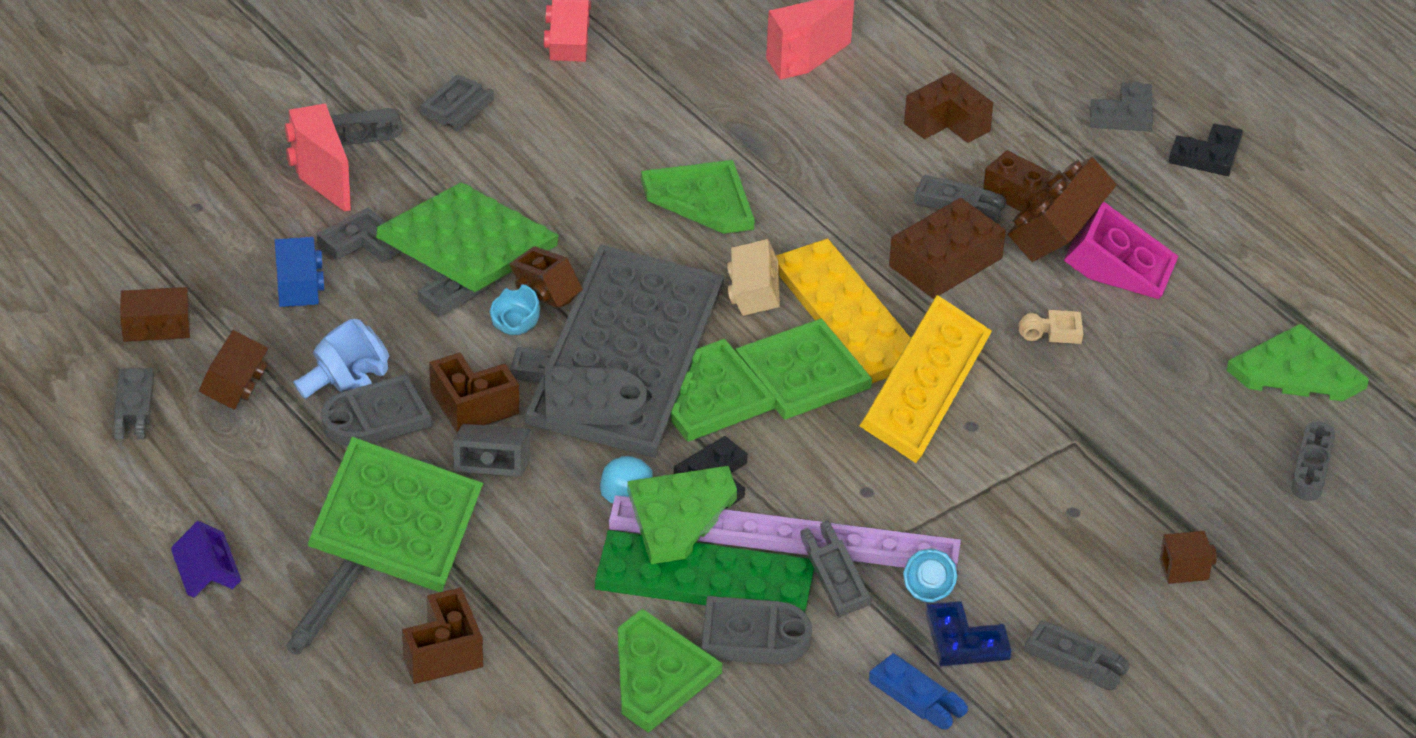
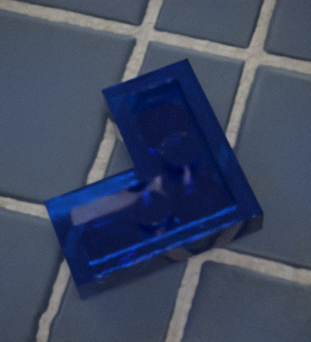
[926,601,1012,667]

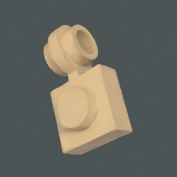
[1018,310,1084,344]

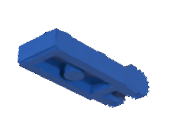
[869,653,968,730]

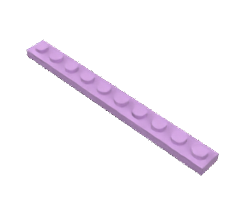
[609,495,961,571]

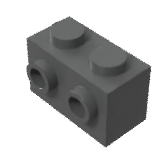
[453,424,530,477]

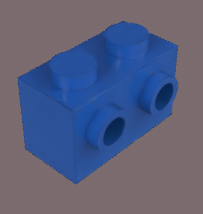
[275,237,324,307]

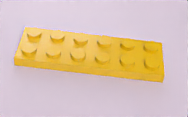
[776,238,911,383]
[859,295,992,463]

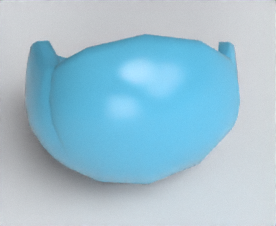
[489,284,540,335]
[600,456,653,503]
[903,548,958,603]

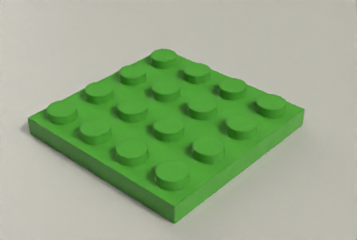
[376,182,559,292]
[308,437,483,592]

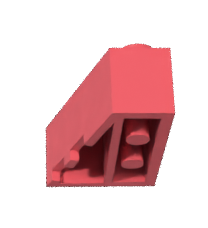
[544,0,591,62]

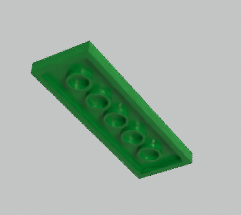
[595,530,815,613]

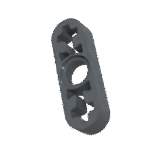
[331,108,403,146]
[1291,422,1335,501]

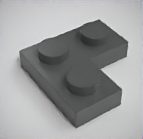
[1090,82,1153,132]
[317,208,402,263]
[418,263,489,317]

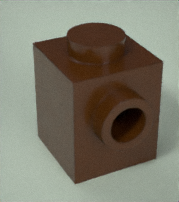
[1160,531,1217,584]

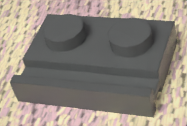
[421,74,494,131]

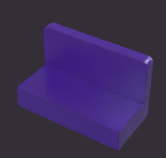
[171,520,241,598]

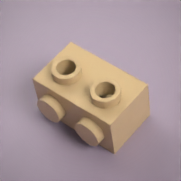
[727,239,780,316]

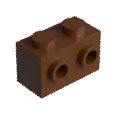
[983,150,1053,212]
[509,246,583,308]
[120,287,190,342]
[198,330,269,410]

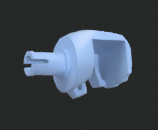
[293,319,389,399]

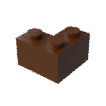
[904,72,994,143]
[429,352,519,433]
[402,587,483,684]

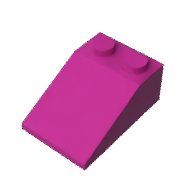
[1064,202,1179,299]

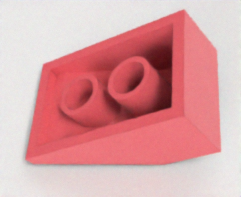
[766,0,854,80]
[285,103,351,212]

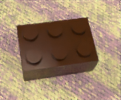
[1007,157,1117,262]
[889,197,1006,299]

